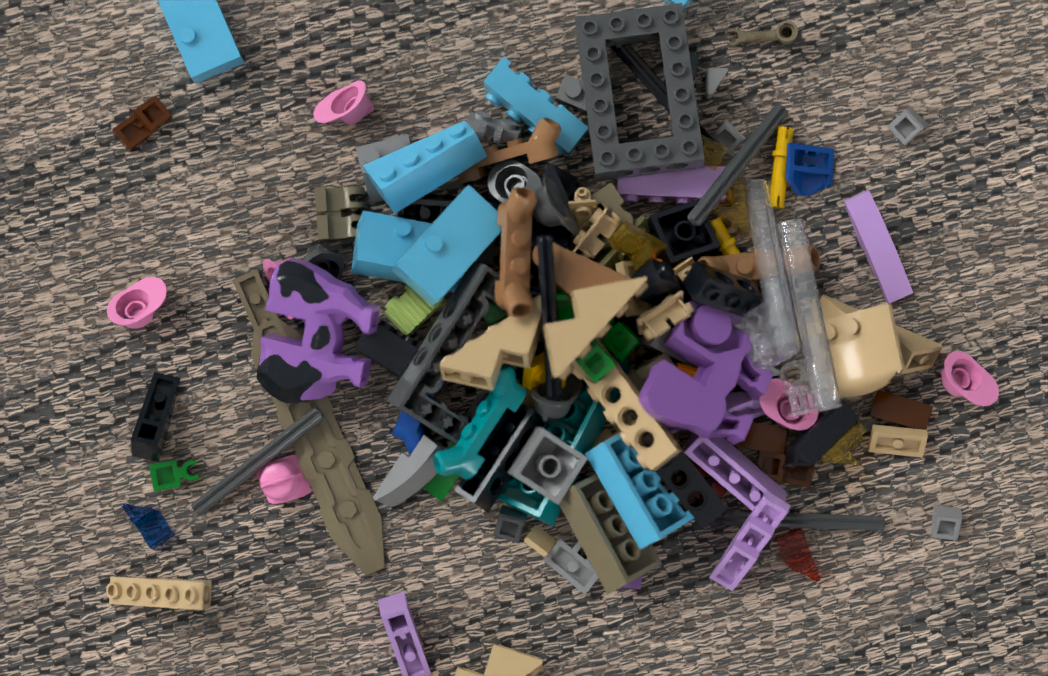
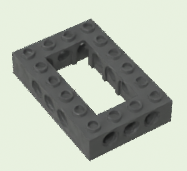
[575,3,704,182]
[386,261,544,454]

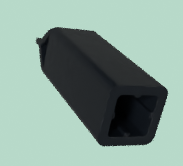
[781,400,860,469]

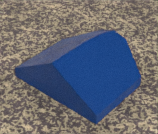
[786,143,834,196]

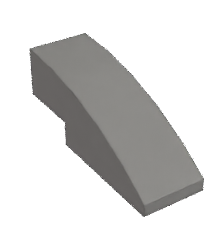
[373,435,447,507]

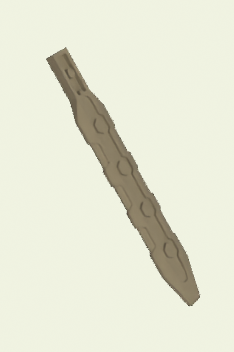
[232,269,385,576]

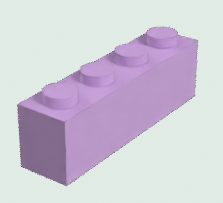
[617,166,726,207]
[684,433,787,511]

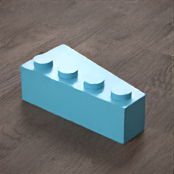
[484,57,589,157]
[363,121,487,214]
[585,433,694,550]

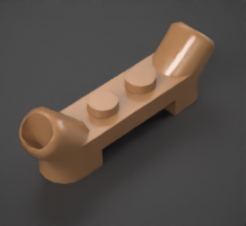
[457,118,562,184]
[495,187,538,318]
[697,245,820,281]

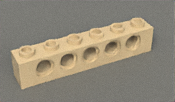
[572,335,683,471]

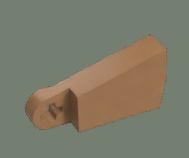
[532,243,631,301]

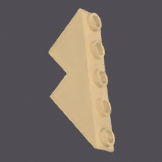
[543,277,649,380]
[440,295,543,391]
[812,295,943,374]
[106,577,212,610]
[455,643,544,676]

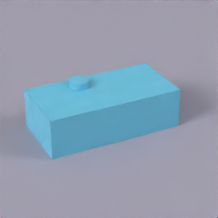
[158,0,245,84]
[391,185,502,307]
[351,211,465,292]

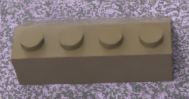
[559,474,662,594]

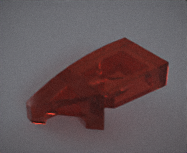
[776,529,821,582]

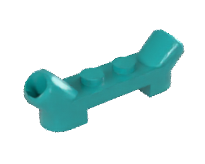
[433,364,526,480]

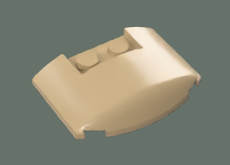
[798,304,905,398]

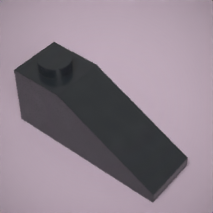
[630,258,691,306]
[130,372,181,462]

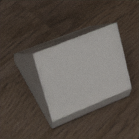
[712,120,746,155]

